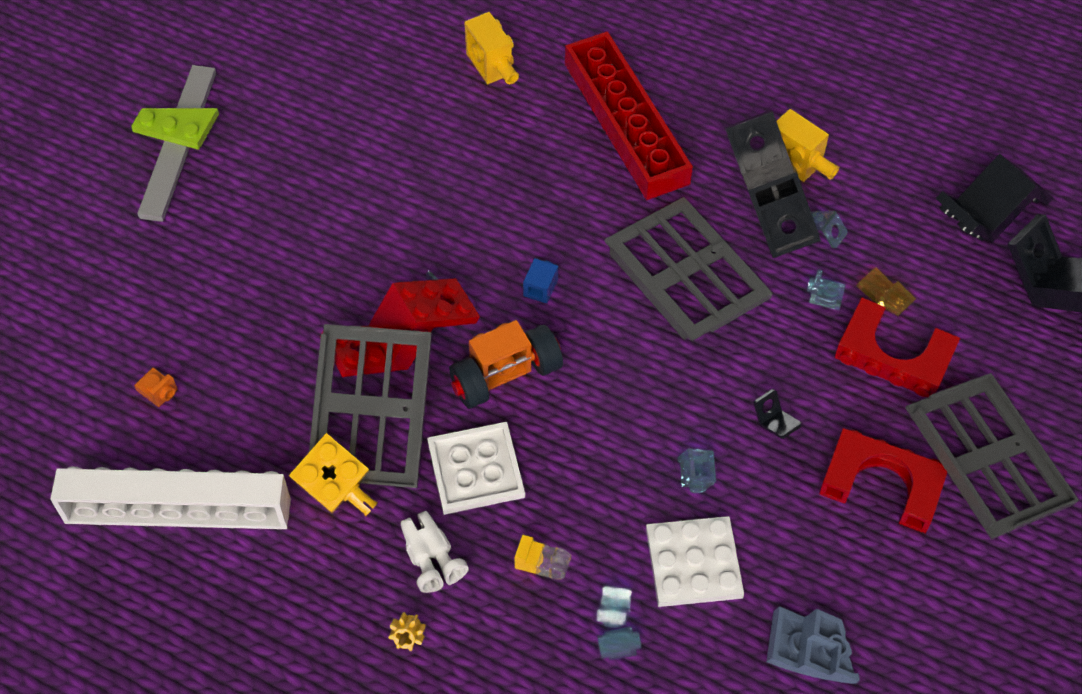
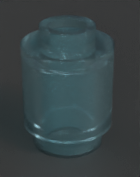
[597,626,641,661]

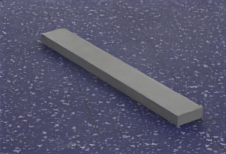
[137,65,216,222]

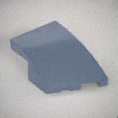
[766,607,860,684]

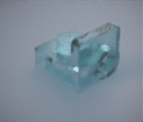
[807,269,846,310]

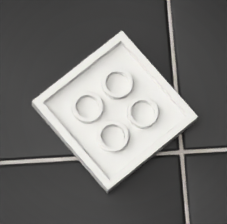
[427,422,525,515]
[646,516,744,607]

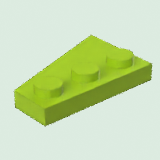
[131,108,219,150]

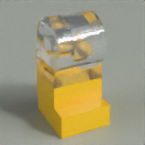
[514,535,572,579]

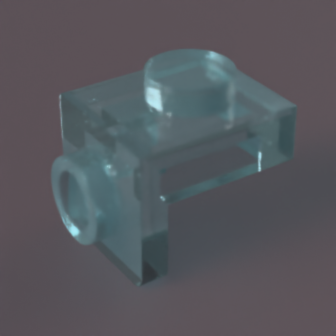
[596,585,632,628]

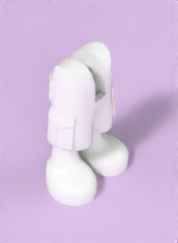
[401,511,468,593]

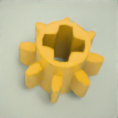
[388,612,426,651]

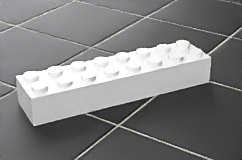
[50,466,291,529]

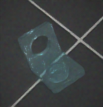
[811,211,848,248]

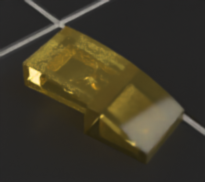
[856,267,916,316]

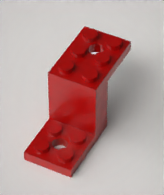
[320,278,480,377]

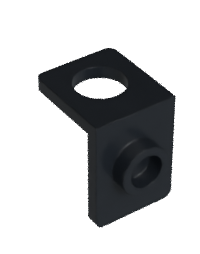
[754,389,802,439]

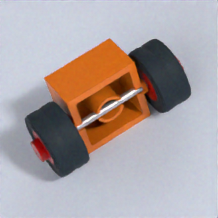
[449,320,563,409]

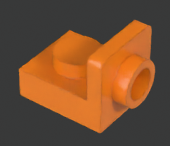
[134,368,178,407]

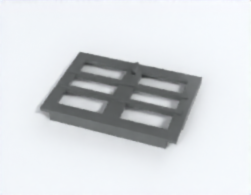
[604,197,773,341]
[309,324,432,488]
[905,373,1079,540]

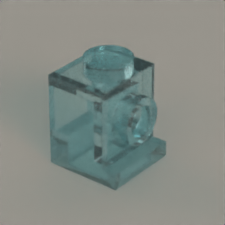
[677,449,716,493]

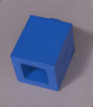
[523,258,558,304]

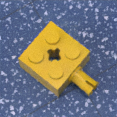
[464,12,519,85]
[776,109,839,182]
[289,433,378,516]

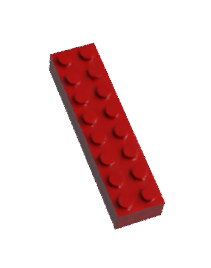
[565,31,693,201]

